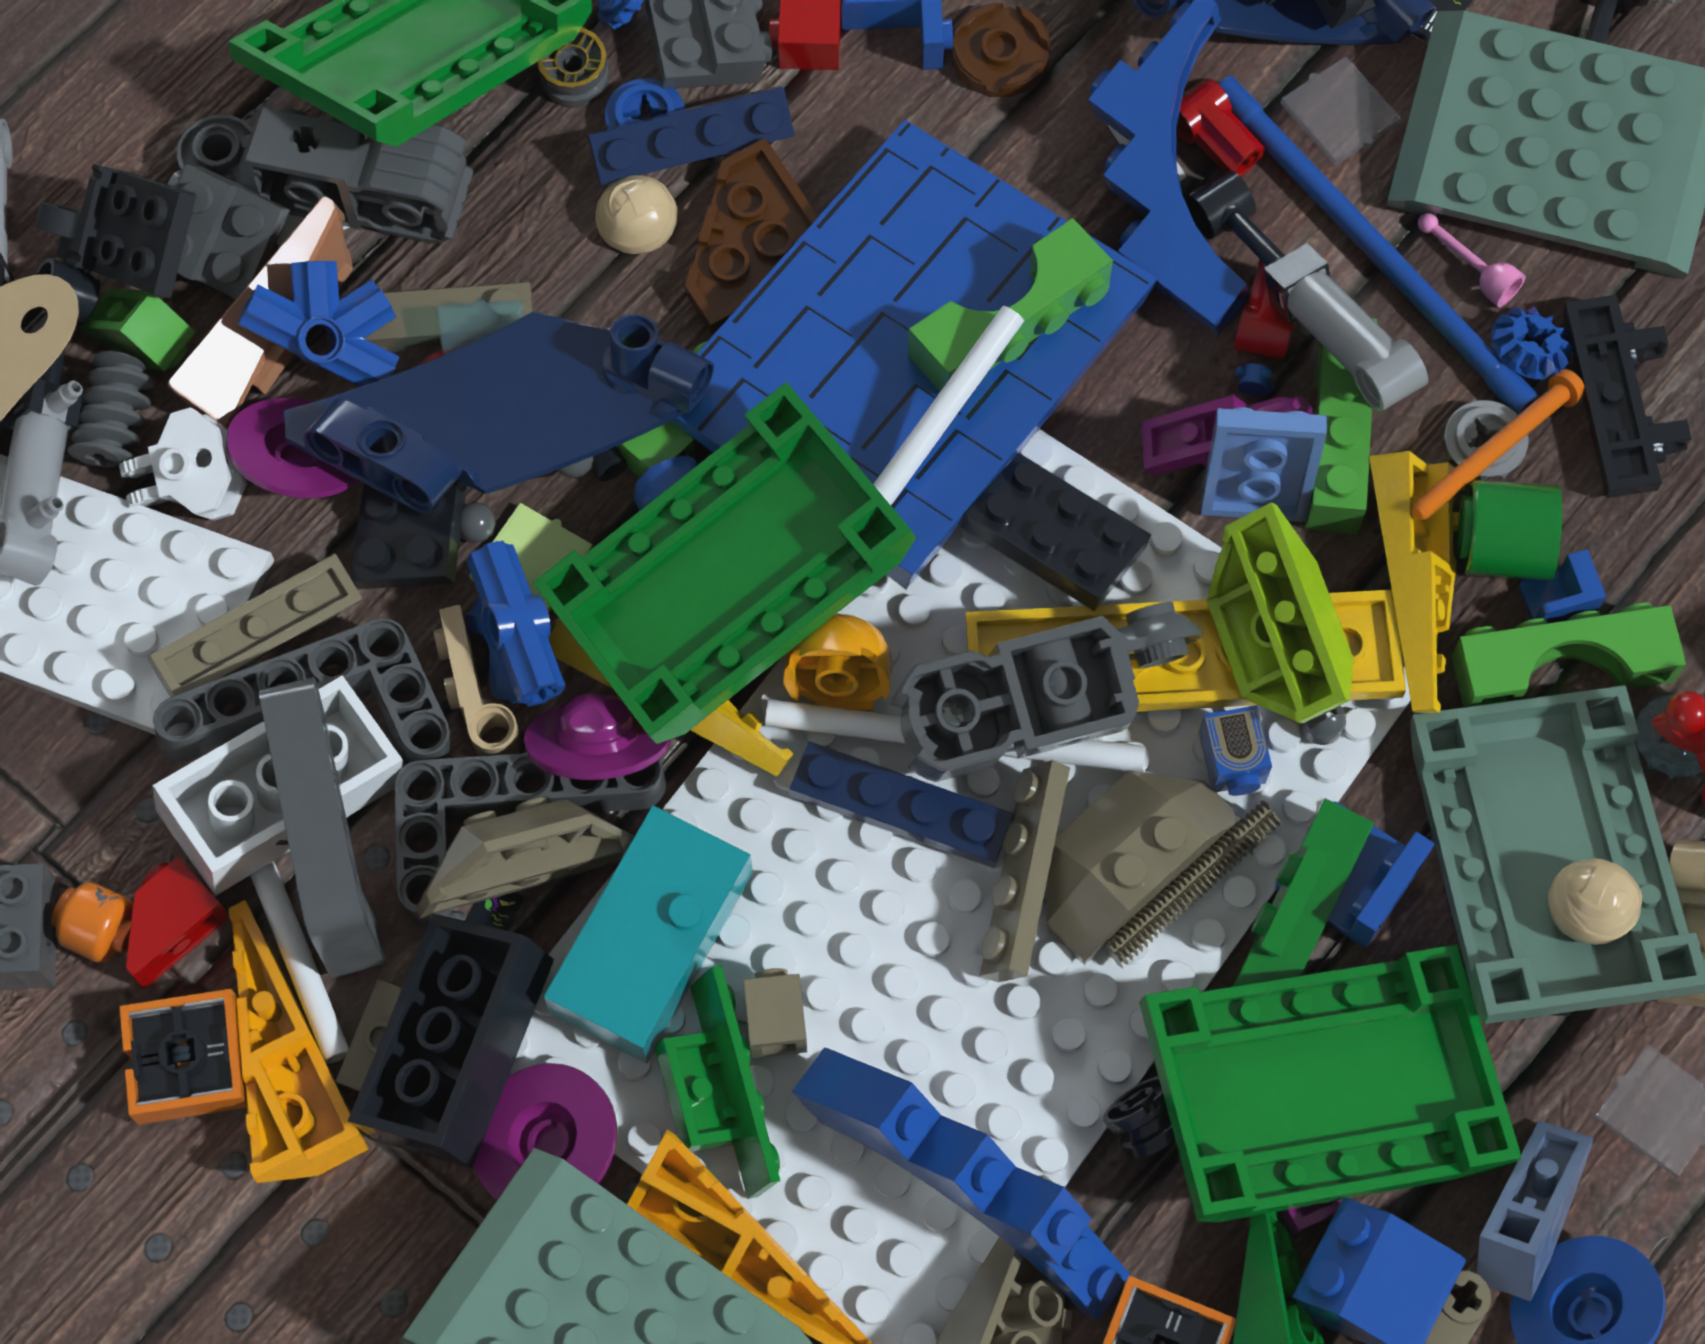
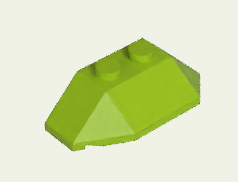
[1207,502,1354,723]

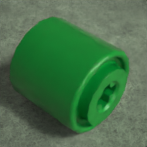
[1457,480,1562,581]

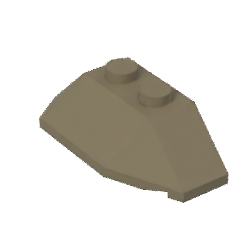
[1046,771,1242,965]
[416,797,635,918]

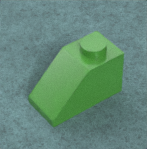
[78,288,196,371]

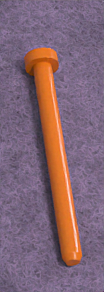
[1411,369,1585,520]

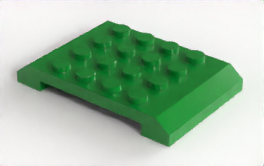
[228,0,592,147]
[532,382,916,744]
[1139,945,1522,1222]

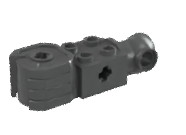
[176,107,473,244]
[890,601,1203,782]

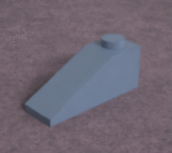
[1476,1120,1593,1301]

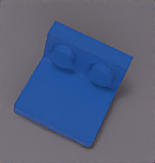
[1275,801,1435,949]

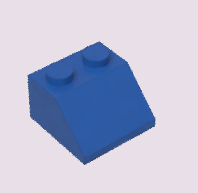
[1292,1197,1466,1344]

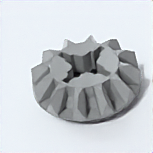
[1443,400,1529,481]

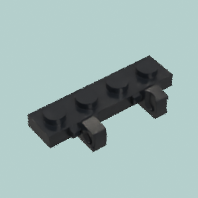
[1563,295,1692,498]

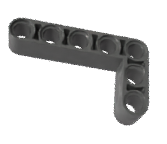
[153,618,450,765]
[259,677,386,978]
[395,753,666,927]

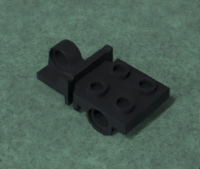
[35,164,196,298]

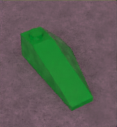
[1233,1212,1324,1344]

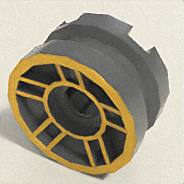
[537,28,609,108]

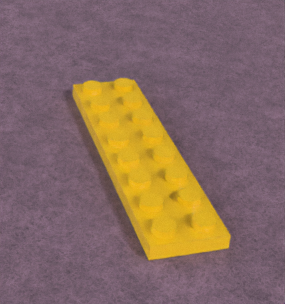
[965,590,1406,712]

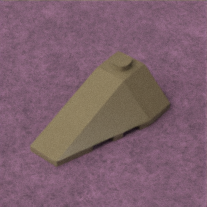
[936,1175,1082,1344]

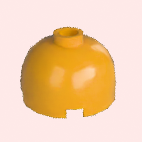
[783,613,892,712]

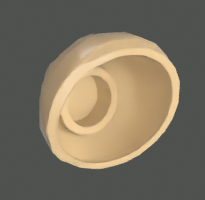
[596,175,677,254]
[1548,858,1642,945]

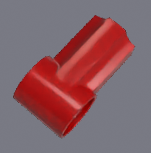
[1176,78,1265,177]
[1233,259,1293,361]

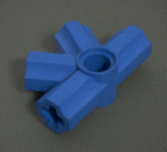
[236,260,399,387]
[465,540,565,706]

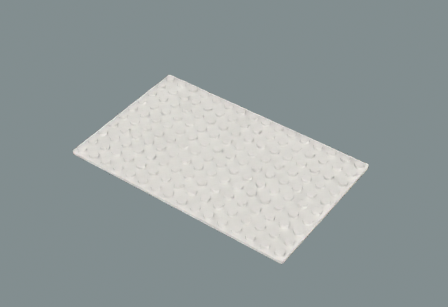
[508,429,1411,1344]

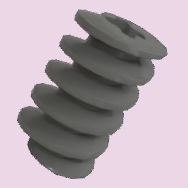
[67,351,156,468]

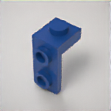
[841,0,953,70]

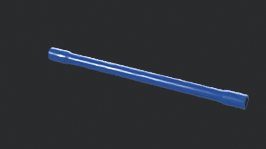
[1219,76,1540,415]

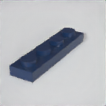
[587,85,795,185]
[789,741,1013,868]

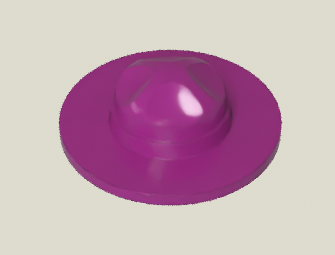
[226,398,359,498]
[524,693,671,780]
[474,1063,617,1200]

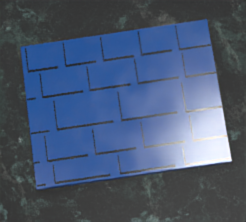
[672,120,1158,590]

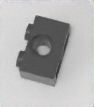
[0,863,59,990]

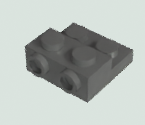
[645,0,772,89]
[167,164,290,299]

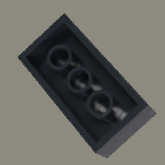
[348,913,555,1168]

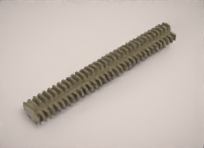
[1104,800,1281,968]

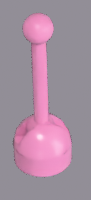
[1418,213,1526,308]

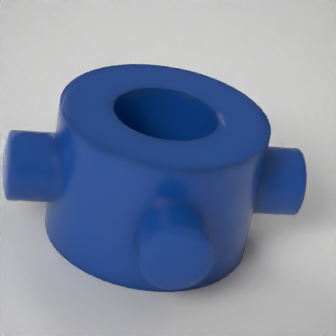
[1235,363,1275,396]

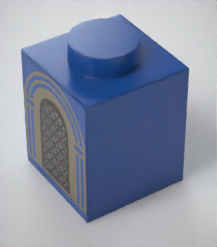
[1198,705,1272,796]

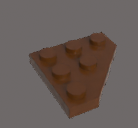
[685,138,819,334]

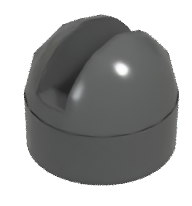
[1301,706,1346,745]

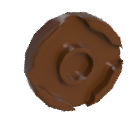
[952,3,1050,97]

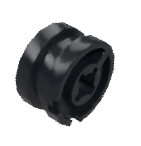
[1103,1076,1175,1160]

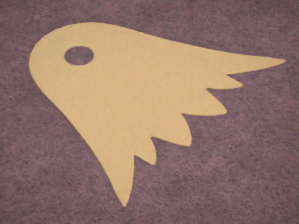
[0,274,79,422]

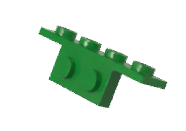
[1232,798,1375,987]
[654,966,781,1199]

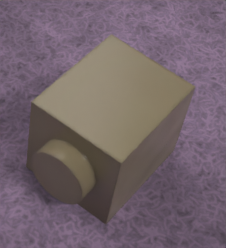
[743,968,808,1059]

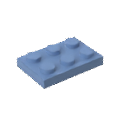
[1201,407,1327,522]

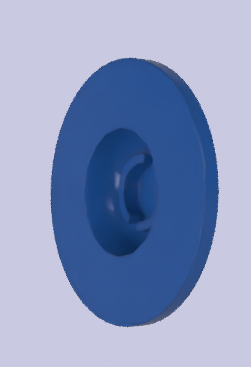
[1510,1236,1666,1344]

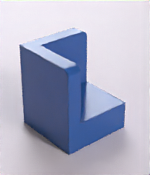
[1519,549,1606,623]

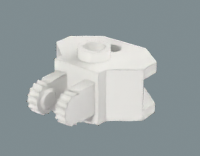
[119,407,247,521]

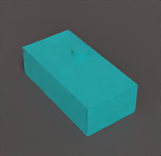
[544,805,753,1064]

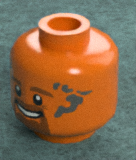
[51,882,133,963]

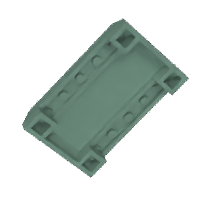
[1386,10,1705,280]
[1410,685,1705,1024]
[399,1148,812,1344]

